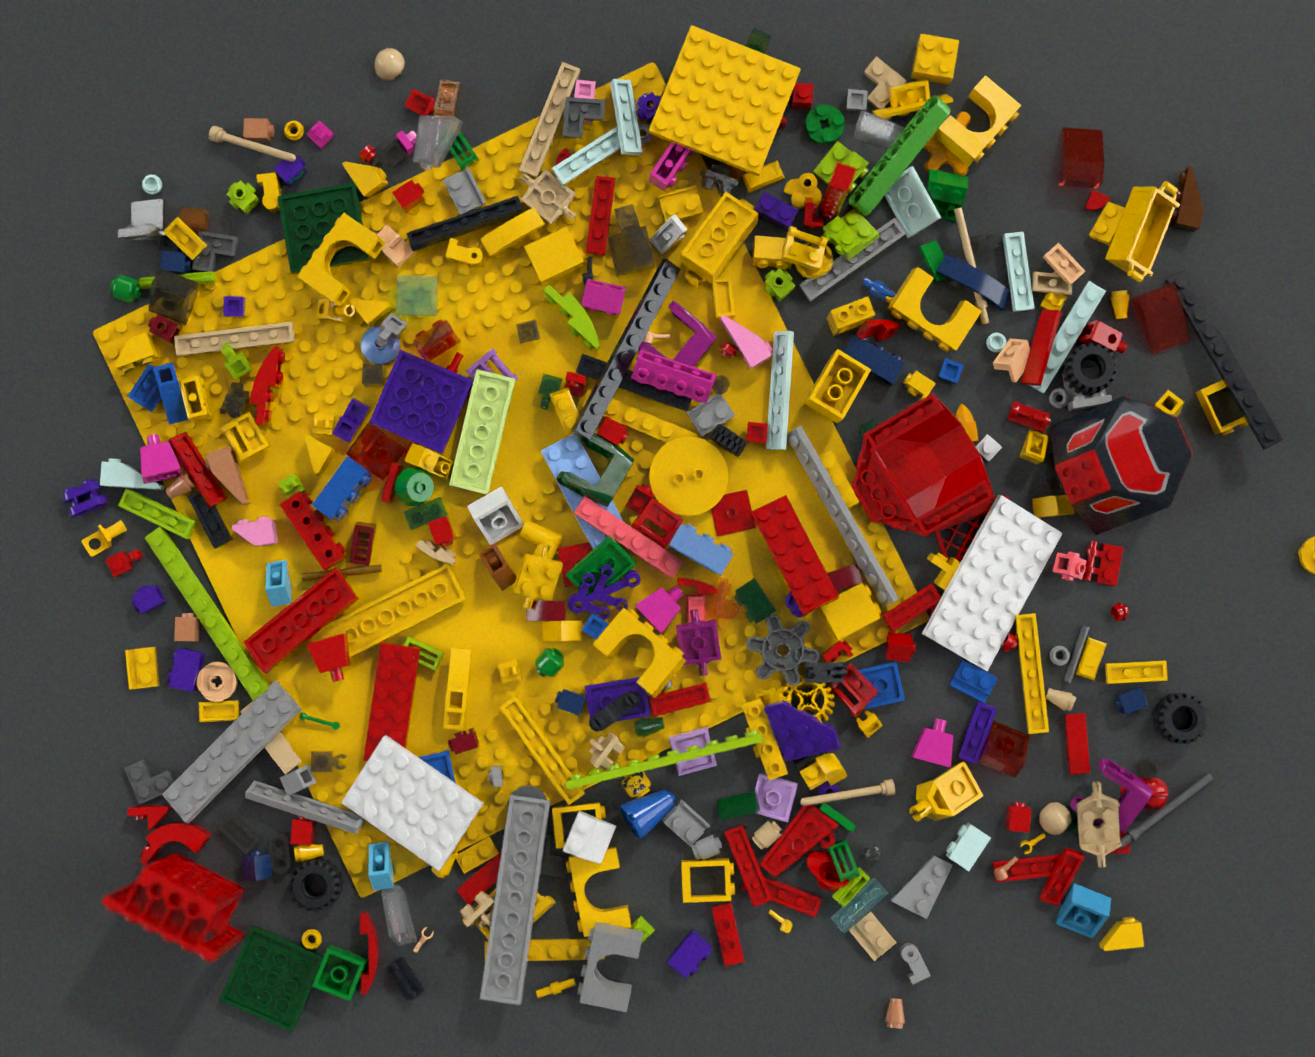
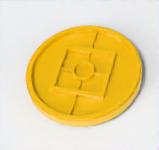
[649,436,729,516]

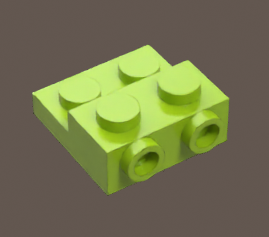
[813,141,869,194]
[823,208,880,260]

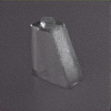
[852,110,904,149]
[413,116,463,170]
[381,885,418,947]

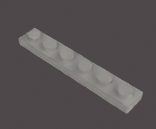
[799,218,906,302]
[245,780,365,834]

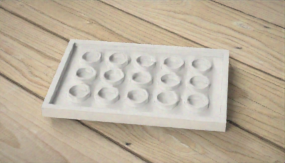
[342,735,484,871]

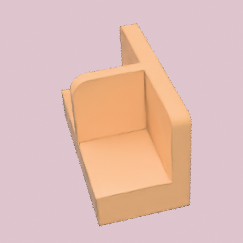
[373,225,415,268]
[1043,243,1085,286]
[993,338,1030,382]

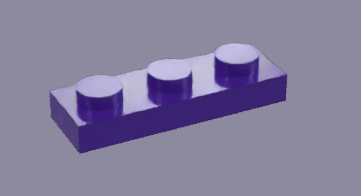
[957,701,997,764]

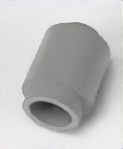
[692,834,723,860]

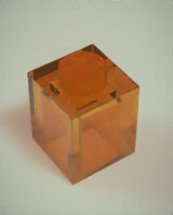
[178,208,209,232]

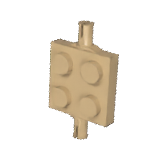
[520,169,577,226]

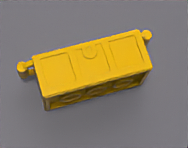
[1105,181,1180,282]
[680,192,758,287]

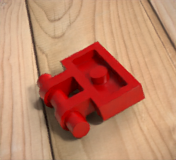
[1083,541,1124,586]

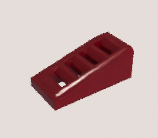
[350,522,376,566]

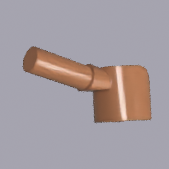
[994,857,1018,881]

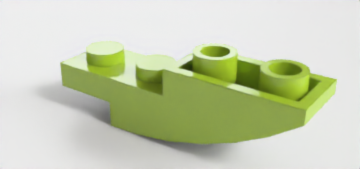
[544,285,600,352]

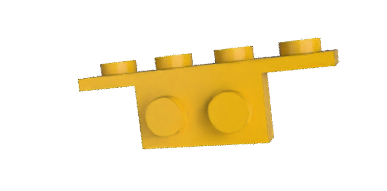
[872,79,953,121]
[741,698,788,781]

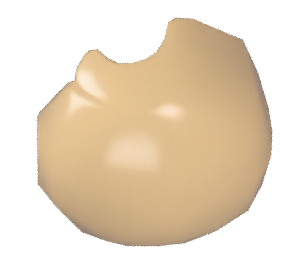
[374,48,405,80]
[1039,803,1071,835]

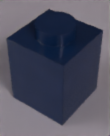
[160,251,192,275]
[1114,687,1148,714]
[555,688,586,716]
[241,850,272,881]

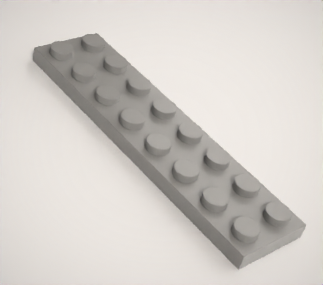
[162,681,302,823]

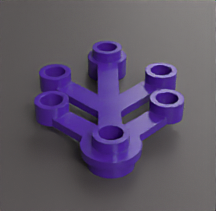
[568,565,640,620]

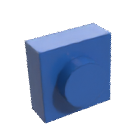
[938,358,964,384]
[582,613,609,640]

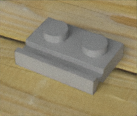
[443,168,486,215]
[686,392,735,437]
[662,799,710,847]

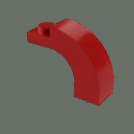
[139,821,212,865]

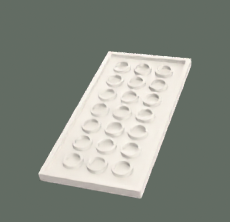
[922,495,1063,671]

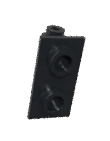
[805,662,847,683]
[386,957,424,1001]

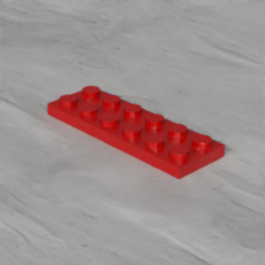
[751,495,839,616]
[244,568,359,674]
[363,642,421,761]

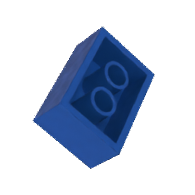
[312,456,373,521]

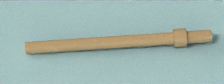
[954,207,989,324]

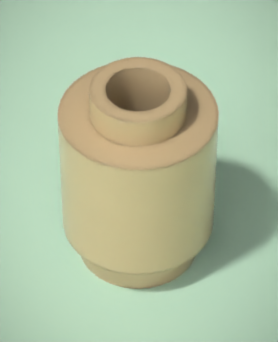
[752,820,782,850]

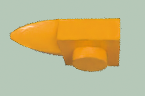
[956,404,979,442]

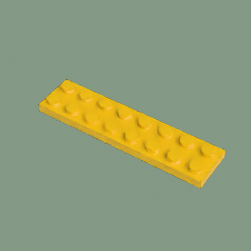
[308,563,467,657]

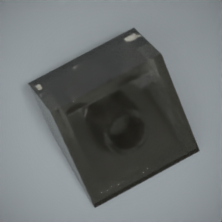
[608,225,655,277]
[149,269,198,325]

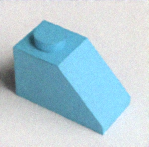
[265,560,292,607]
[368,841,393,891]

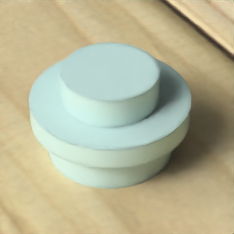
[142,175,162,195]
[986,333,1006,353]

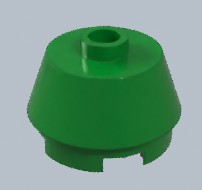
[394,467,434,506]

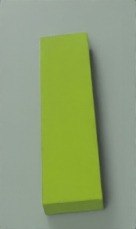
[118,488,197,539]

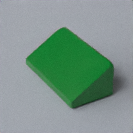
[919,240,947,284]

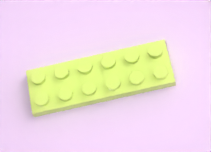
[449,369,516,494]

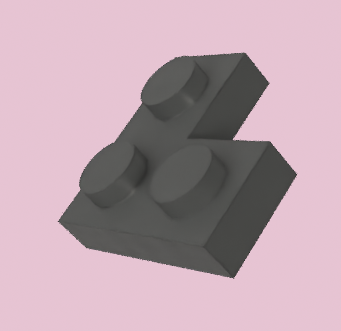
[562,97,605,139]
[192,231,239,272]
[124,759,175,804]

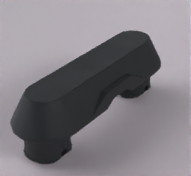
[589,691,640,732]

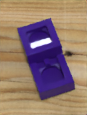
[332,398,371,443]

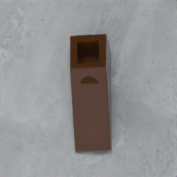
[1170,166,1204,232]

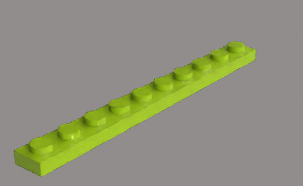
[145,527,269,701]
[565,730,763,790]

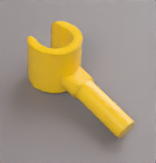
[1020,833,1046,854]
[768,910,793,933]

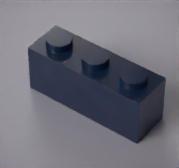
[844,334,905,386]

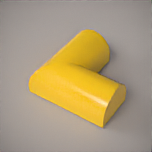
[519,520,563,560]

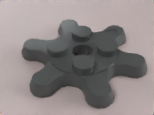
[746,614,820,686]

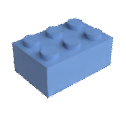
[669,523,733,576]

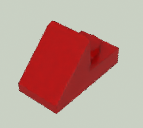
[128,805,173,831]

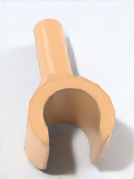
[643,332,670,344]
[413,927,434,953]

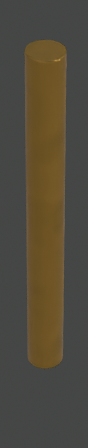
[302,564,382,581]

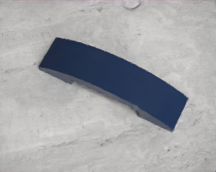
[936,254,1011,310]

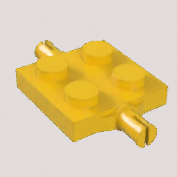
[512,544,563,609]

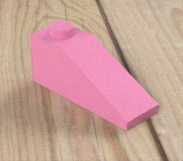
[720,315,772,370]

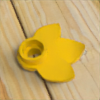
[784,173,821,209]

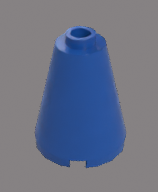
[619,789,676,840]

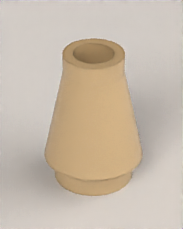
[1045,688,1076,711]

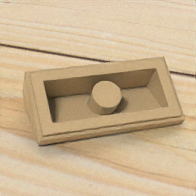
[1031,271,1073,295]

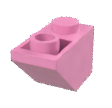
[232,516,279,547]

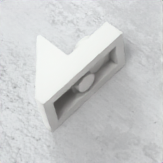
[650,215,688,255]

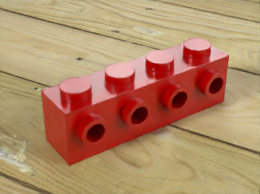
[279,491,347,571]

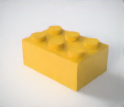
[804,349,871,423]

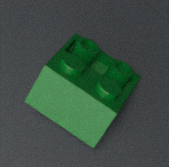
[925,169,968,221]

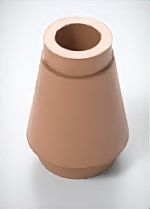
[166,473,195,499]
[885,998,905,1028]

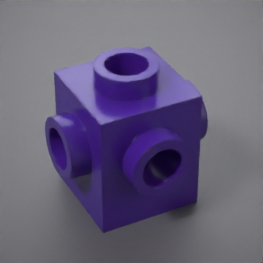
[636,92,661,125]

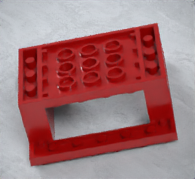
[101,852,246,962]

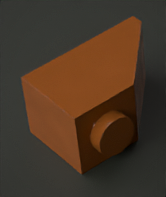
[479,543,517,591]

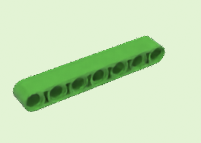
[849,95,951,216]

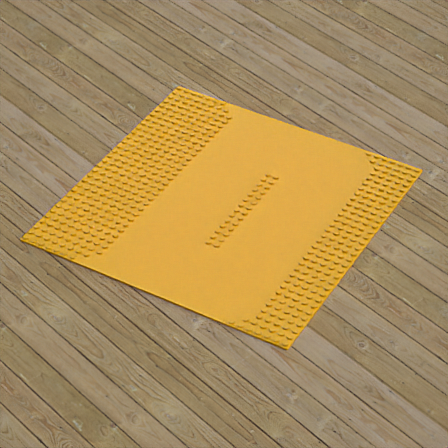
[93,62,929,898]

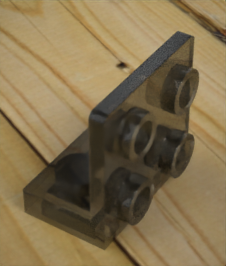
[118,198,165,242]

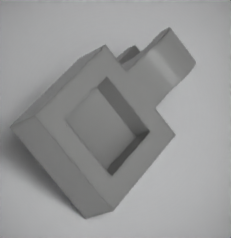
[376,313,408,347]

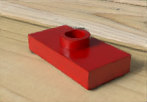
[381,462,403,504]

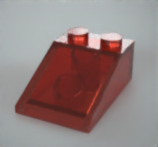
[1059,127,1105,189]
[1131,282,1190,354]
[413,319,461,362]

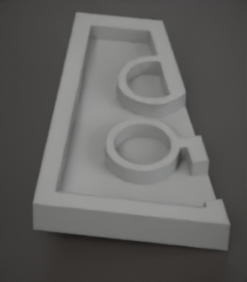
[890,855,953,919]

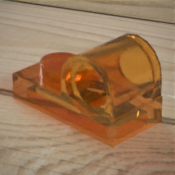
[434,79,460,123]
[714,578,739,619]

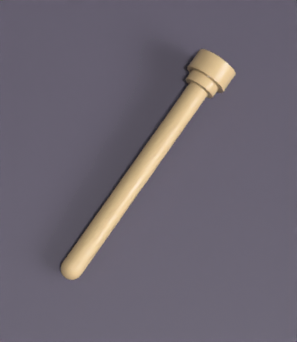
[209,126,296,162]
[800,779,895,806]

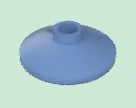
[361,325,400,365]

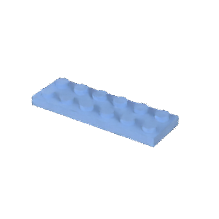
[540,433,624,549]

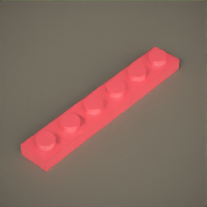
[573,496,683,579]

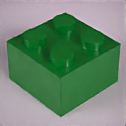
[313,944,368,1001]

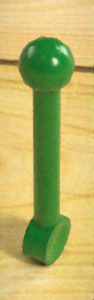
[299,712,340,730]

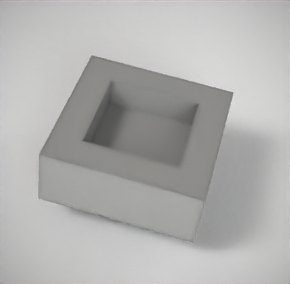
[846,89,868,112]
[488,765,503,787]

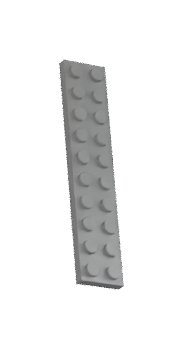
[480,795,551,1005]

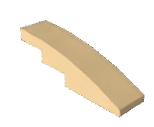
[240,700,302,774]

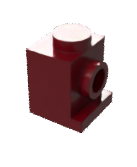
[148,314,183,344]
[448,727,480,755]

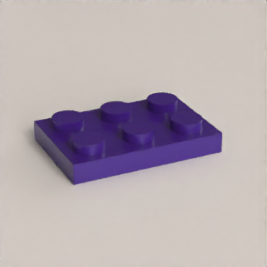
[585,677,650,721]

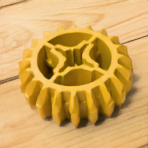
[783,675,835,722]

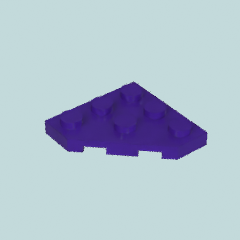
[764,700,841,762]

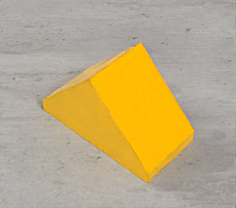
[350,298,392,327]
[1019,429,1048,464]
[304,435,336,475]
[542,620,582,641]

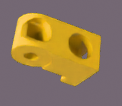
[257,172,282,212]
[445,238,484,267]

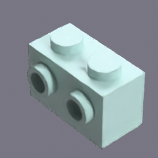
[946,823,991,871]

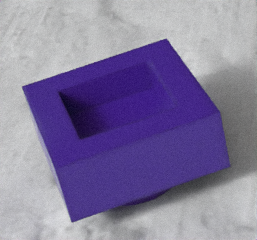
[223,296,245,318]

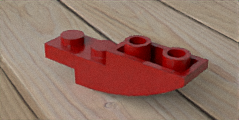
[250,346,285,427]

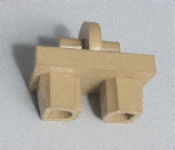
[589,732,625,770]
[460,892,495,928]

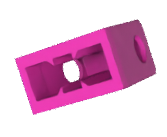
[140,434,182,484]
[635,586,684,633]
[911,718,953,767]

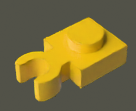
[755,686,792,710]

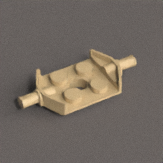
[1077,782,1122,868]

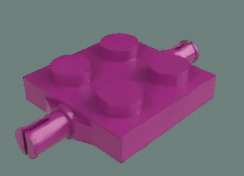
[676,609,722,676]

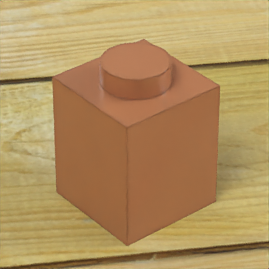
[243,118,274,143]
[174,613,200,641]

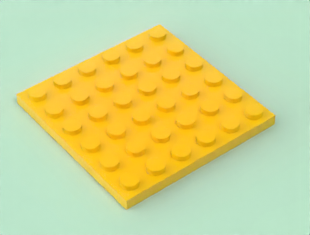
[648,25,801,176]

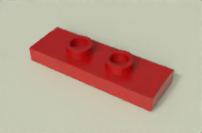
[882,583,941,632]
[648,682,711,717]
[711,902,744,966]

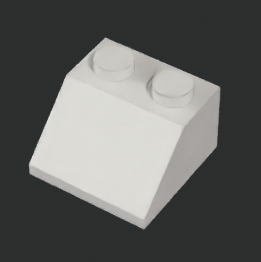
[467,486,524,545]
[563,811,616,863]

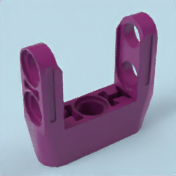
[638,301,717,367]
[1069,758,1153,834]

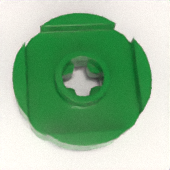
[805,104,844,145]

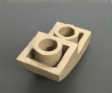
[416,540,458,564]

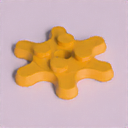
[923,112,971,175]

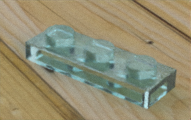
[831,878,888,934]

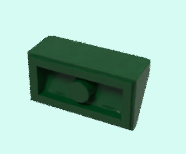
[718,791,760,821]

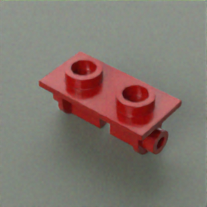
[1007,401,1051,432]

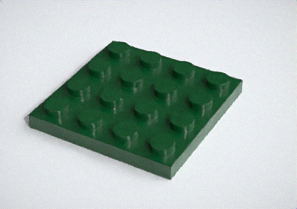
[278,182,369,274]
[219,925,324,1032]

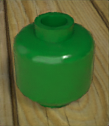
[110,275,142,303]
[535,648,564,677]

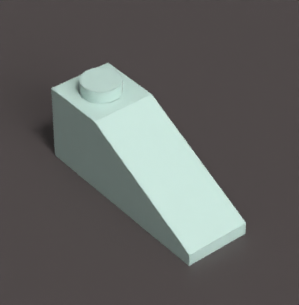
[100,458,165,490]

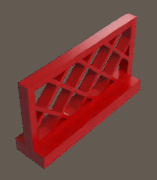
[934,494,1009,562]

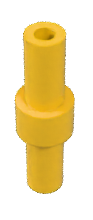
[536,978,576,998]

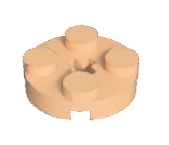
[197,662,238,702]

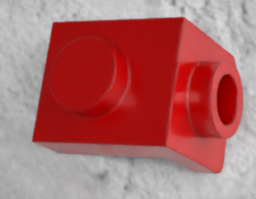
[404,89,436,117]

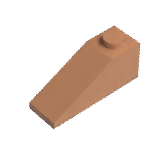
[205,446,250,505]

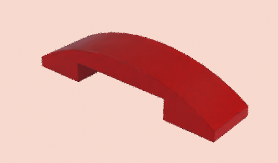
[360,911,380,995]

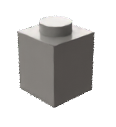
[280,765,316,796]

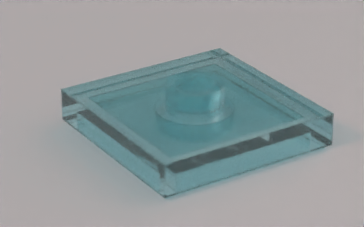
[396,275,438,316]

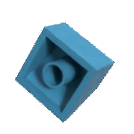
[1055,883,1111,939]

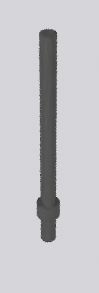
[1119,773,1214,849]

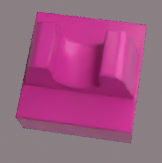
[306,120,335,149]
[396,131,419,156]

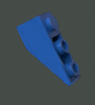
[152,362,188,425]

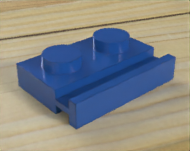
[127,364,161,412]
[949,660,998,703]

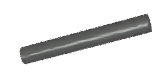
[1063,625,1090,684]

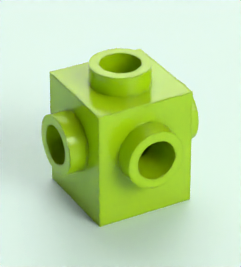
[227,180,261,214]
[764,268,795,302]

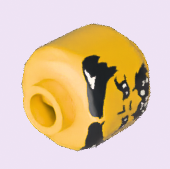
[621,771,651,798]

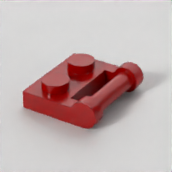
[631,498,684,548]
[828,664,879,717]

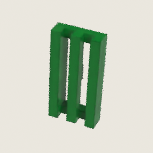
[443,130,479,170]
[818,803,856,832]
[828,840,860,882]

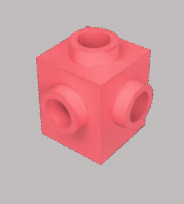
[1052,552,1086,581]

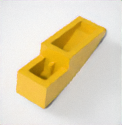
[480,207,545,256]

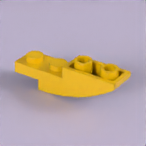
[443,647,471,730]

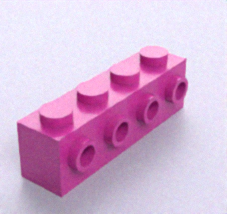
[648,142,695,192]
[631,350,716,403]

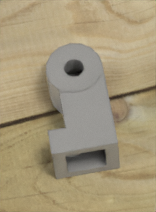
[900,943,931,984]

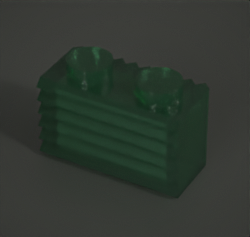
[733,578,776,624]

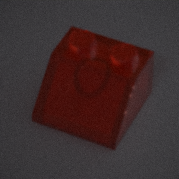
[345,422,406,480]
[979,721,1030,778]

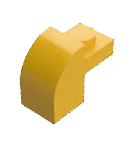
[926,552,960,590]
[800,753,848,790]

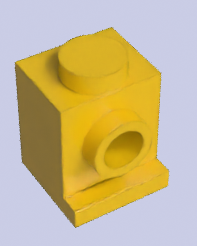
[903,371,936,400]

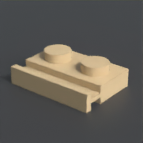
[848,911,896,961]

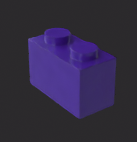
[754,192,798,232]
[168,648,206,692]
[667,929,712,978]

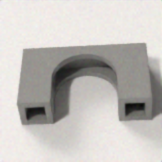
[577,922,643,1012]

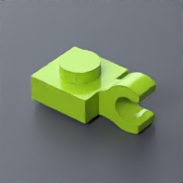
[221,342,252,379]

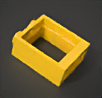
[827,297,875,336]
[1195,380,1249,436]
[552,802,606,849]
[681,858,735,903]

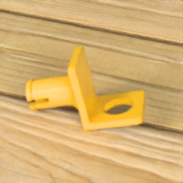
[316,299,355,324]
[81,520,127,557]

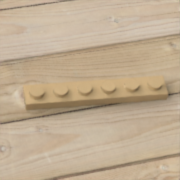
[519,62,581,178]
[174,322,295,357]

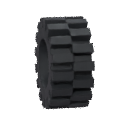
[709,424,747,457]

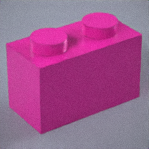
[582,279,626,316]

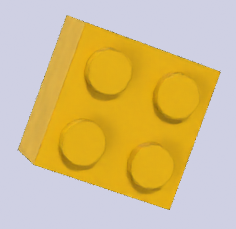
[911,34,959,85]

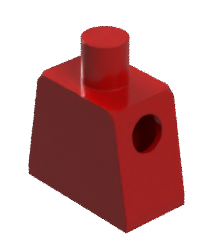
[1076,320,1127,354]
[307,633,350,682]

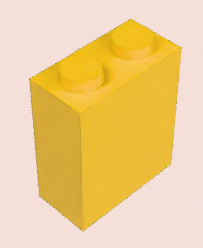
[524,226,586,285]
[820,583,881,640]

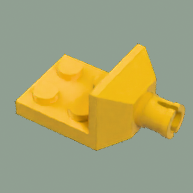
[910,761,983,821]

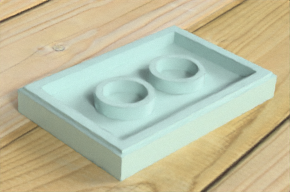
[884,166,941,238]

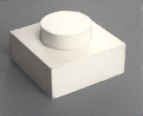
[976,434,1002,462]

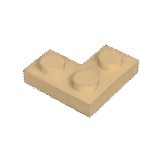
[863,56,907,110]

